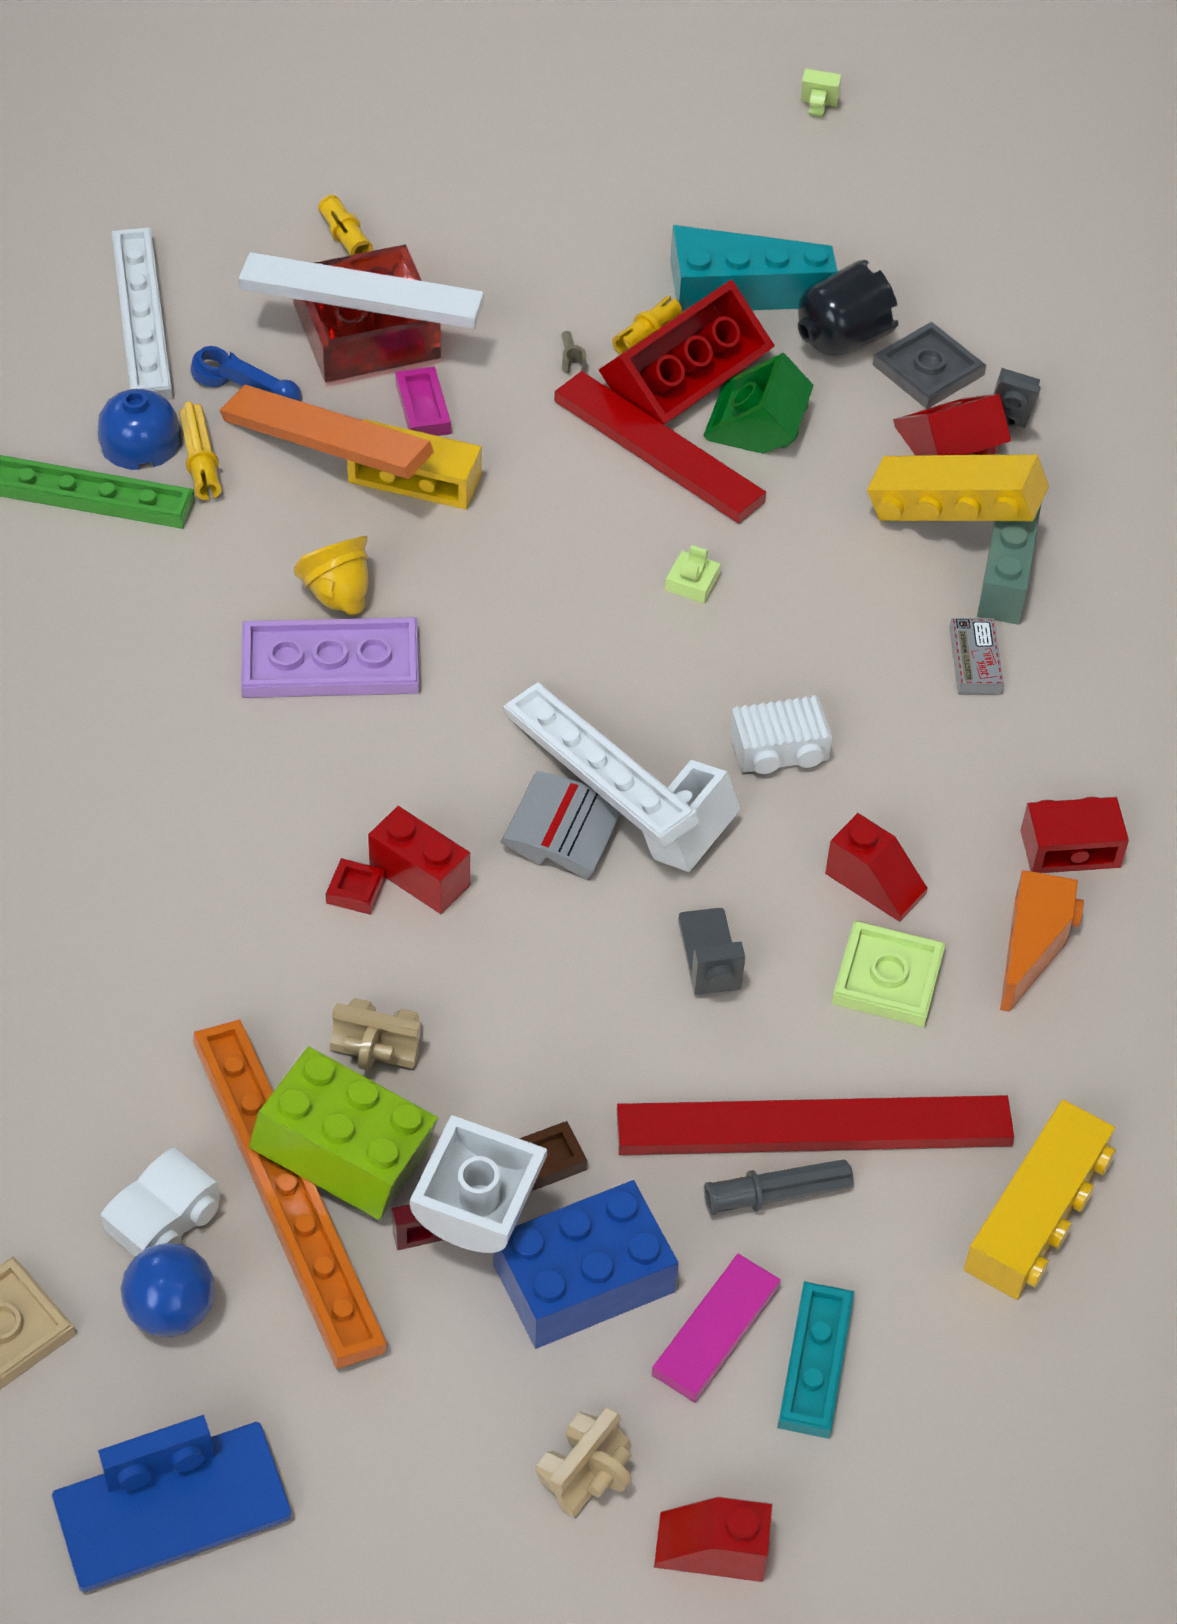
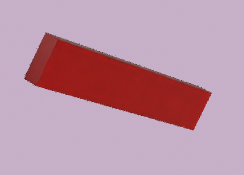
[554,371,766,524]

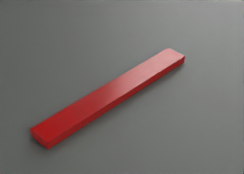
[616,1095,1015,1155]

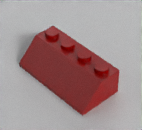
[598,279,775,424]

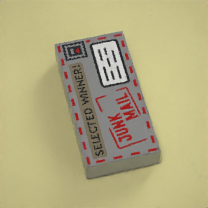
[949,618,1004,694]

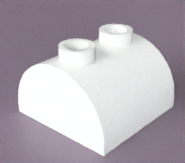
[410,1115,547,1253]

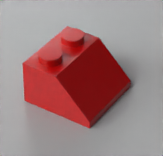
[893,393,1011,456]

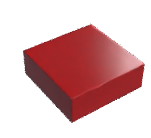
[325,858,385,915]

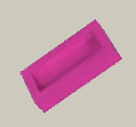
[395,366,451,436]

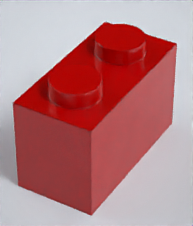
[1020,797,1129,873]
[368,805,470,914]

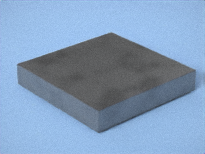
[872,322,986,409]

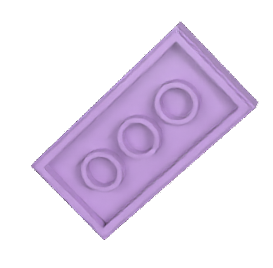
[241,617,419,698]

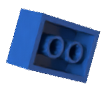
[493,1180,679,1349]

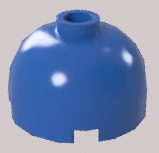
[97,389,181,470]

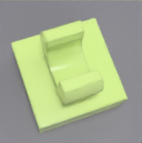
[801,68,841,117]
[665,545,721,603]

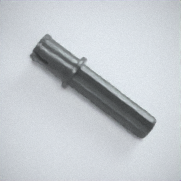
[704,1159,853,1215]

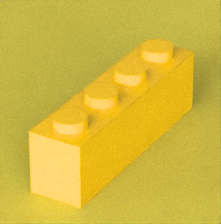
[867,454,1049,521]
[963,1099,1116,1300]

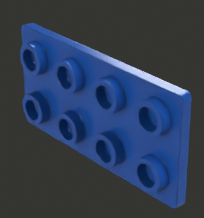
[52,1414,292,1592]

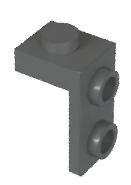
[993,368,1041,428]
[678,908,745,995]

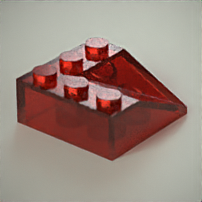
[293,244,441,383]

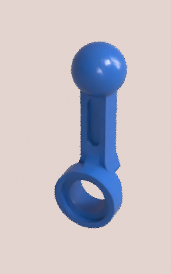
[190,346,302,401]

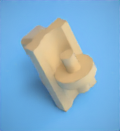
[329,998,421,1071]
[535,1407,632,1518]

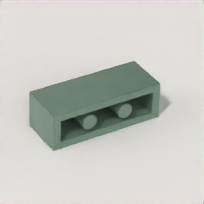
[977,505,1041,625]

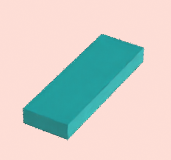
[777,1281,855,1439]

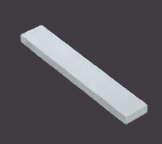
[112,227,173,399]
[238,252,484,329]
[503,682,700,849]

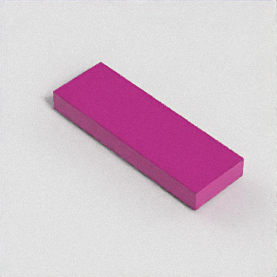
[651,1253,781,1403]

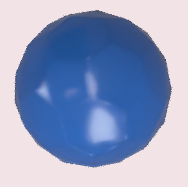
[120,1243,215,1337]

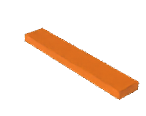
[220,385,434,479]

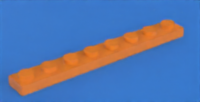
[193,1019,387,1369]

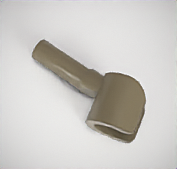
[561,331,586,373]

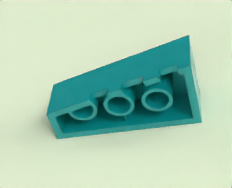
[670,225,837,311]

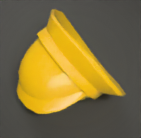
[294,536,369,616]

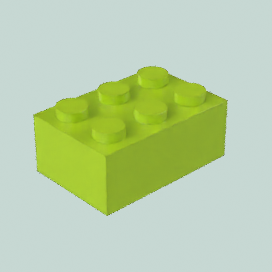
[249,1046,438,1220]

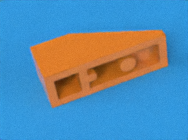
[1000,870,1084,1012]

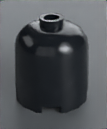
[798,260,898,356]

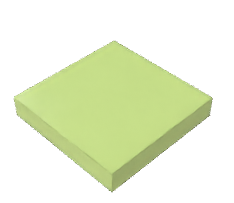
[831,920,946,1027]

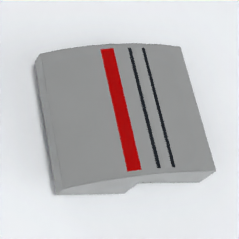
[500,771,621,880]

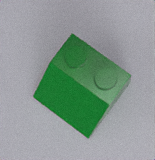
[703,352,814,454]

